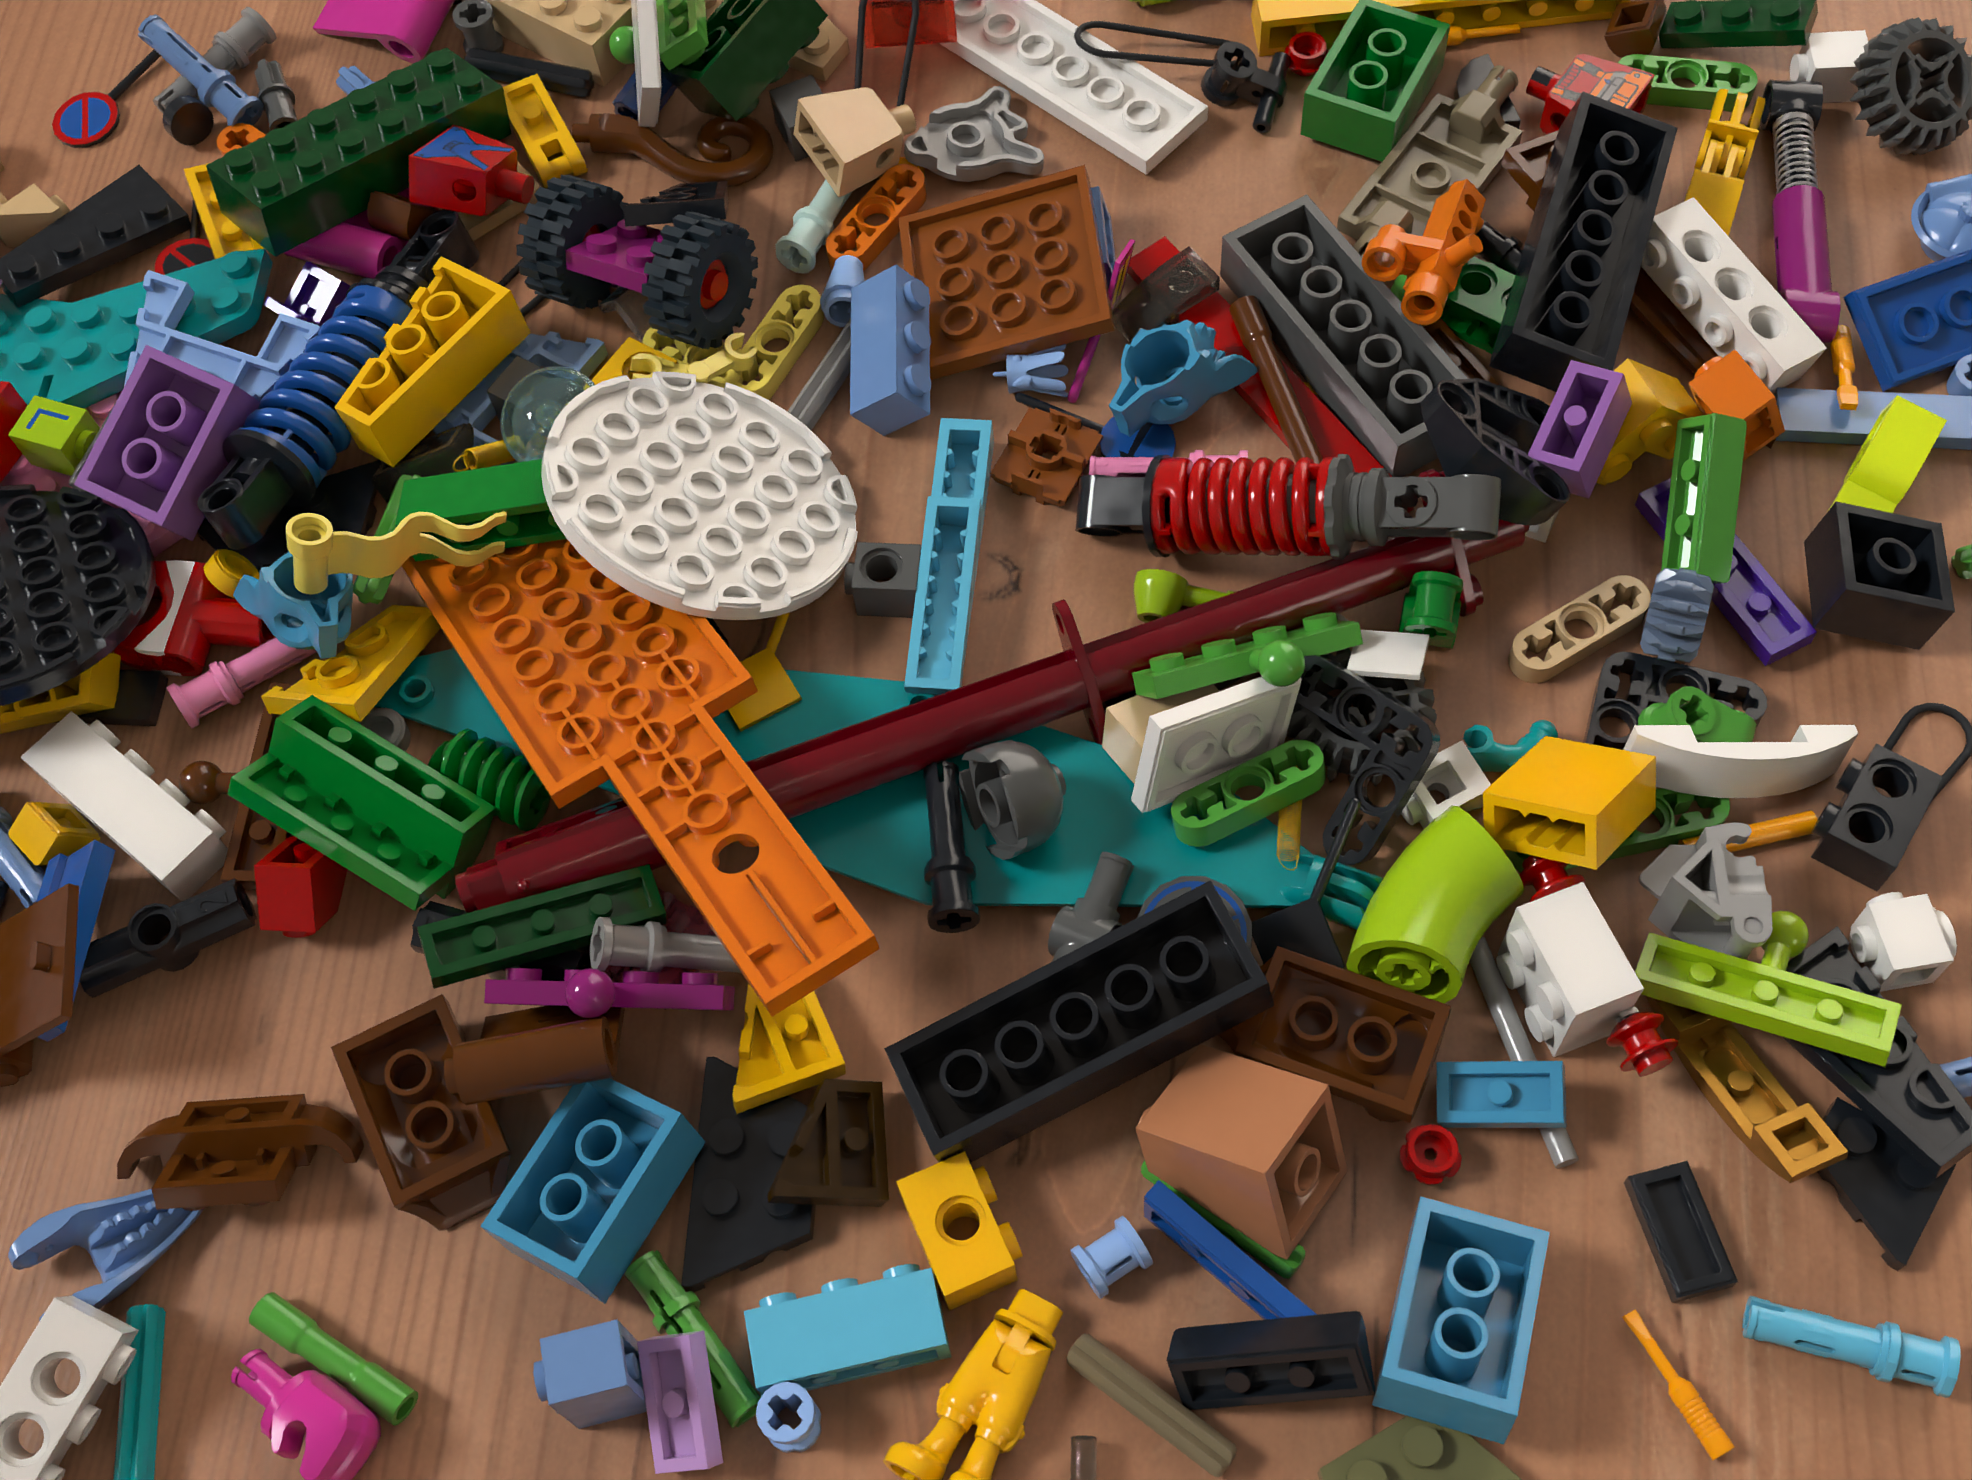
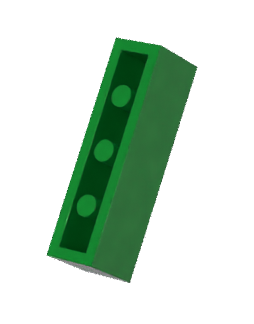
[395,459,566,562]

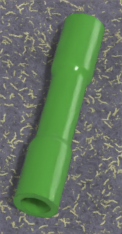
[249,1292,418,1426]

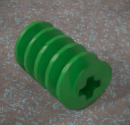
[428,728,551,832]

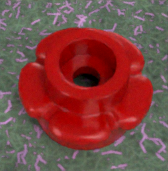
[1284,32,1329,76]
[1399,1124,1462,1185]

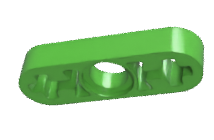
[1618,54,1758,112]
[1171,740,1326,847]

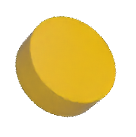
[204,549,260,598]

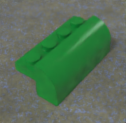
[227,695,496,911]

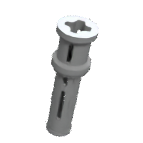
[153,7,277,114]
[590,917,742,973]

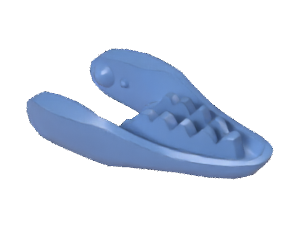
[8,1189,203,1321]

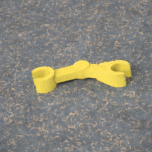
[630,332,758,383]

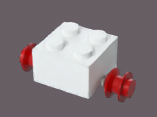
[1496,855,1678,1077]

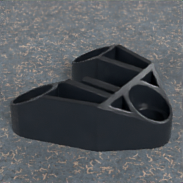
[1421,378,1570,525]

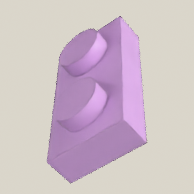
[637,1330,723,1474]

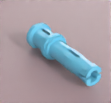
[1742,1295,1961,1398]

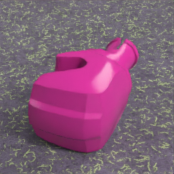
[231,1349,381,1480]

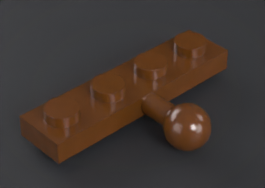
[179,683,294,890]

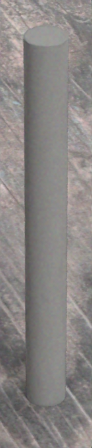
[1469,937,1579,1168]

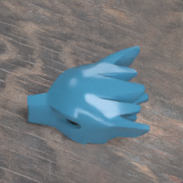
[1109,320,1258,437]
[233,551,353,659]

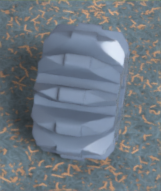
[1640,568,1714,663]

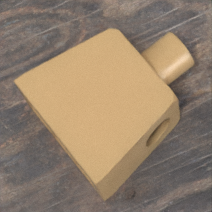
[794,87,916,197]

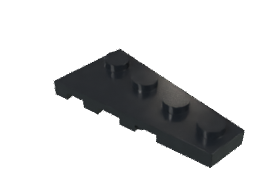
[0,165,191,308]
[1782,926,1972,1178]

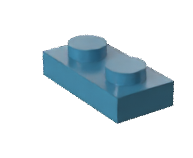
[1437,1061,1567,1128]

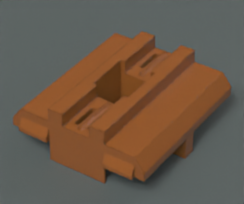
[990,408,1103,507]

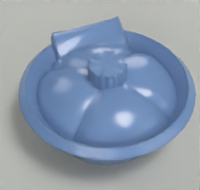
[1911,173,1972,262]

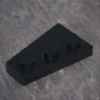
[623,181,729,227]

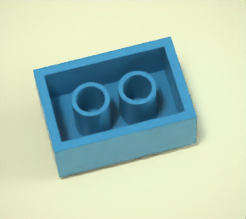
[480,1078,706,1304]
[1372,1196,1550,1445]

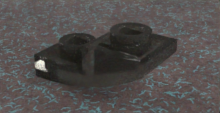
[1112,246,1220,343]

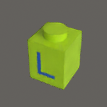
[8,395,100,476]

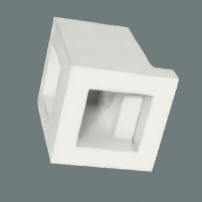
[1401,740,1491,829]

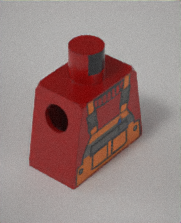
[1526,54,1655,134]

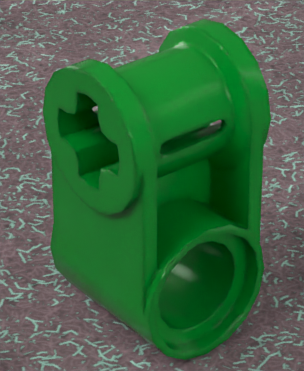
[1398,571,1463,649]

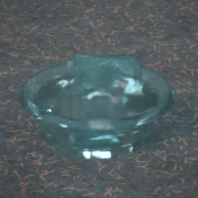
[500,366,595,462]

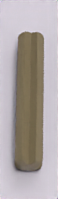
[1066,1334,1237,1477]

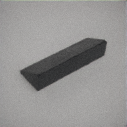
[1166,1311,1376,1410]

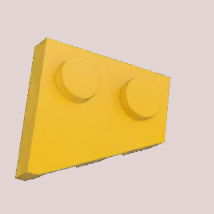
[732,984,846,1114]

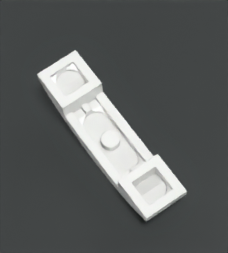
[1623,725,1859,798]

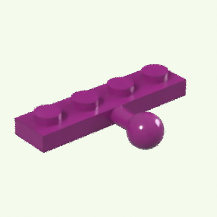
[484,968,735,1018]

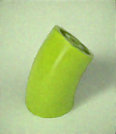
[1346,805,1525,1004]

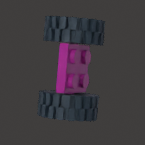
[517,175,758,350]

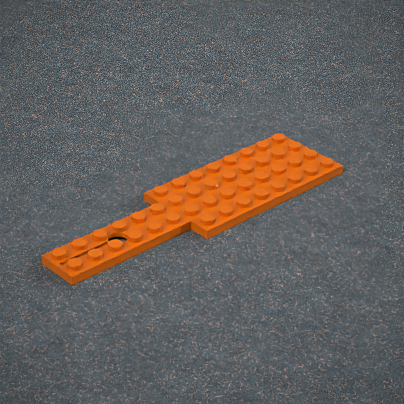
[401,449,880,1017]

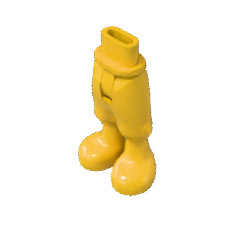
[883,1289,1063,1480]

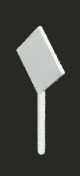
[1336,614,1430,680]

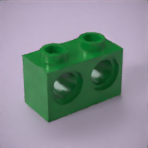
[1439,256,1516,354]

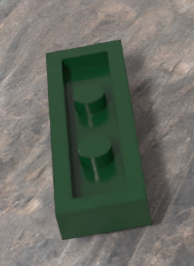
[1659,0,1818,49]

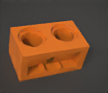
[1688,349,1785,461]

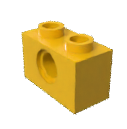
[896,1151,1023,1311]

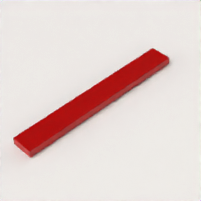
[1127,236,1414,513]

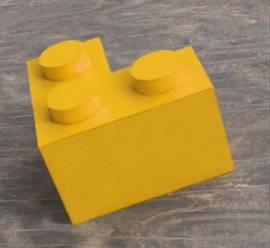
[1596,358,1704,486]

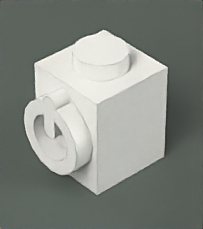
[1850,892,1957,992]

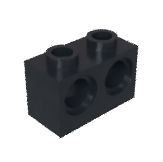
[1811,743,1943,891]

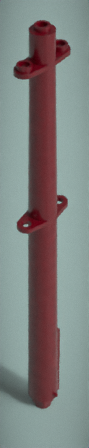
[455,469,1530,913]

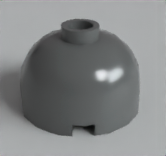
[959,740,1066,860]

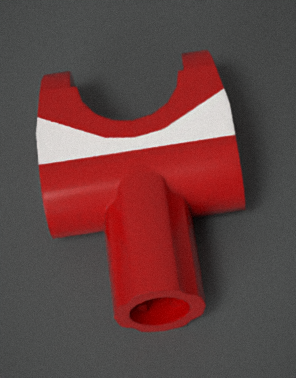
[111,560,275,676]

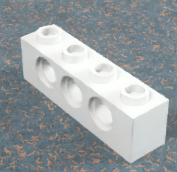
[1641,197,1827,393]
[0,1295,139,1480]

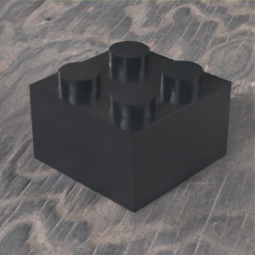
[1804,501,1955,650]

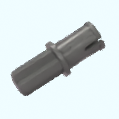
[254,59,297,131]

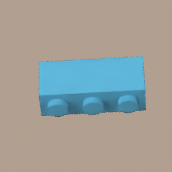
[744,1264,952,1395]

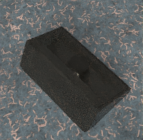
[371,423,474,504]

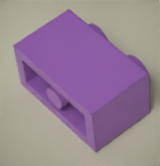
[1528,360,1632,499]

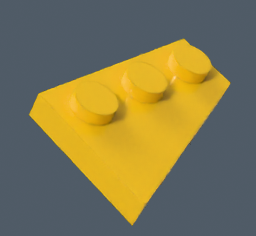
[261,605,441,722]

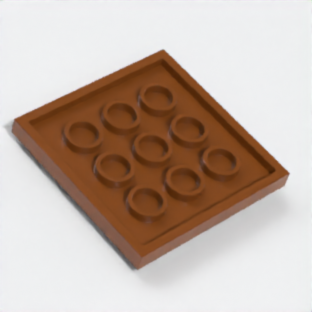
[898,165,1115,380]

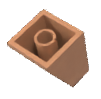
[1135,1044,1348,1260]

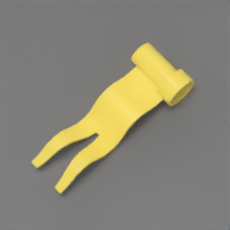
[286,511,507,595]

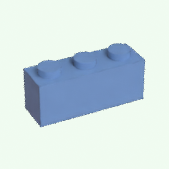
[850,264,931,436]

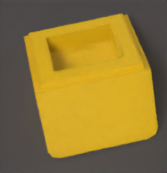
[8,802,101,866]

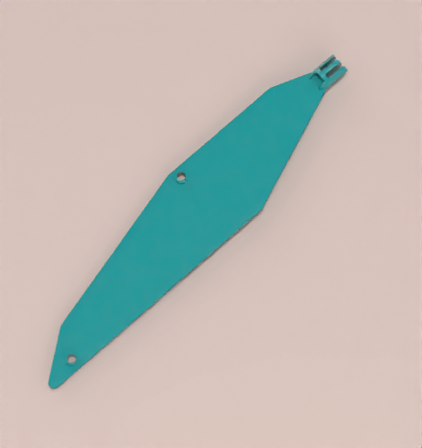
[374,648,1383,930]

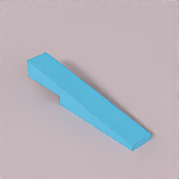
[904,418,994,695]

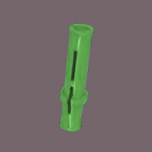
[625,1250,761,1428]

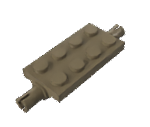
[1337,65,1523,257]

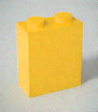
[1483,736,1656,870]

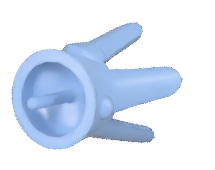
[993,344,1069,397]

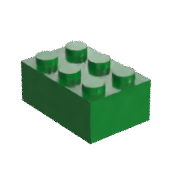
[1300,0,1450,162]

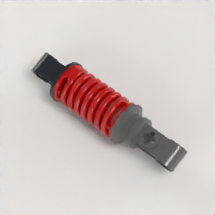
[1075,454,1502,560]

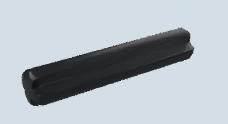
[464,48,594,98]

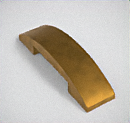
[1646,996,1848,1184]

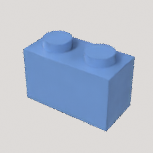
[533,1319,647,1429]

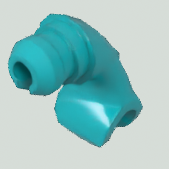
[1463,720,1558,772]

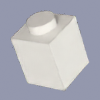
[1790,30,1868,103]

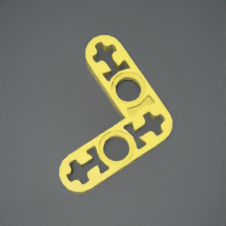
[643,284,824,400]

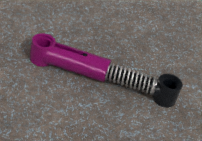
[1760,80,1841,343]

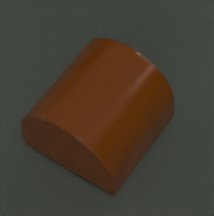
[1604,0,1667,58]
[367,191,437,242]

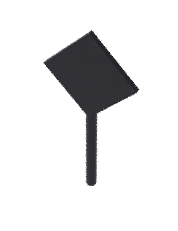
[1252,797,1361,968]

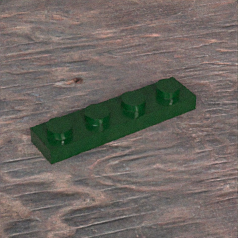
[417,864,666,989]

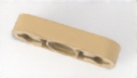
[1508,575,1651,683]

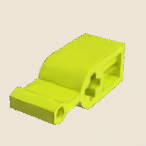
[1827,395,1947,513]

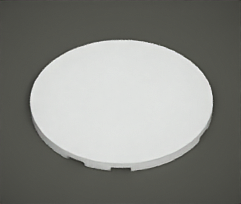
[541,372,858,620]

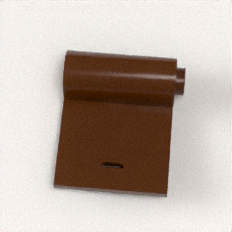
[0,883,79,1087]
[444,1006,625,1105]

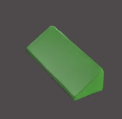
[1661,413,1747,584]

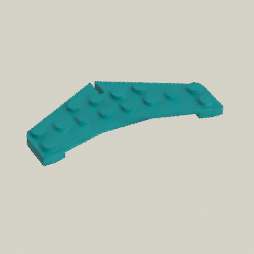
[0,249,273,409]

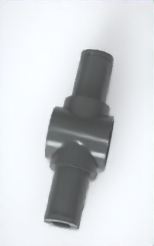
[1048,852,1134,962]

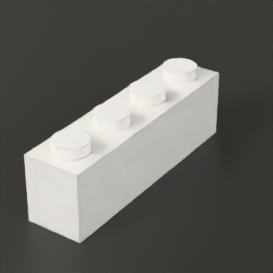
[21,711,228,902]

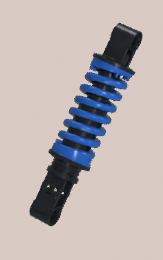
[197,209,480,550]

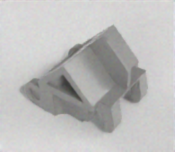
[1639,822,1772,960]

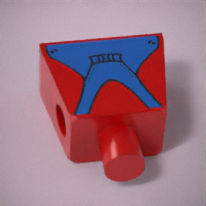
[409,125,535,216]

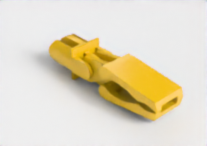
[1684,89,1766,236]

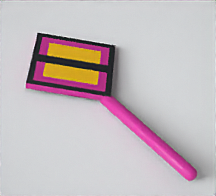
[1068,239,1135,403]

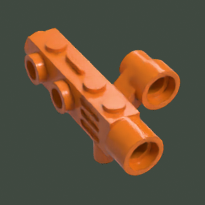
[1362,179,1486,325]

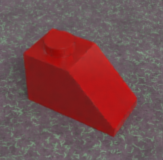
[254,834,348,938]

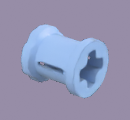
[1070,1216,1153,1299]
[756,1382,821,1453]

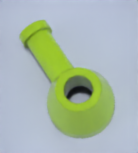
[1134,569,1234,623]

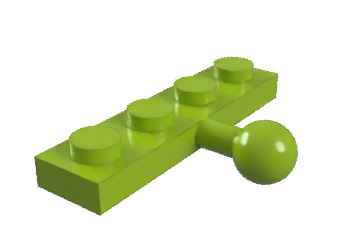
[1635,911,1902,1067]

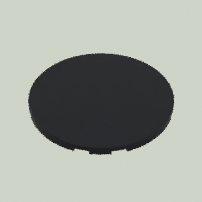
[0,484,156,706]

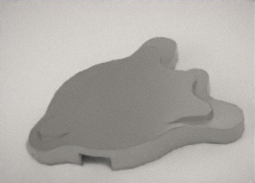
[904,86,1044,182]

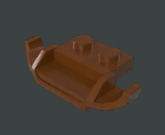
[117,1094,364,1211]

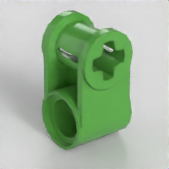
[1638,686,1756,742]

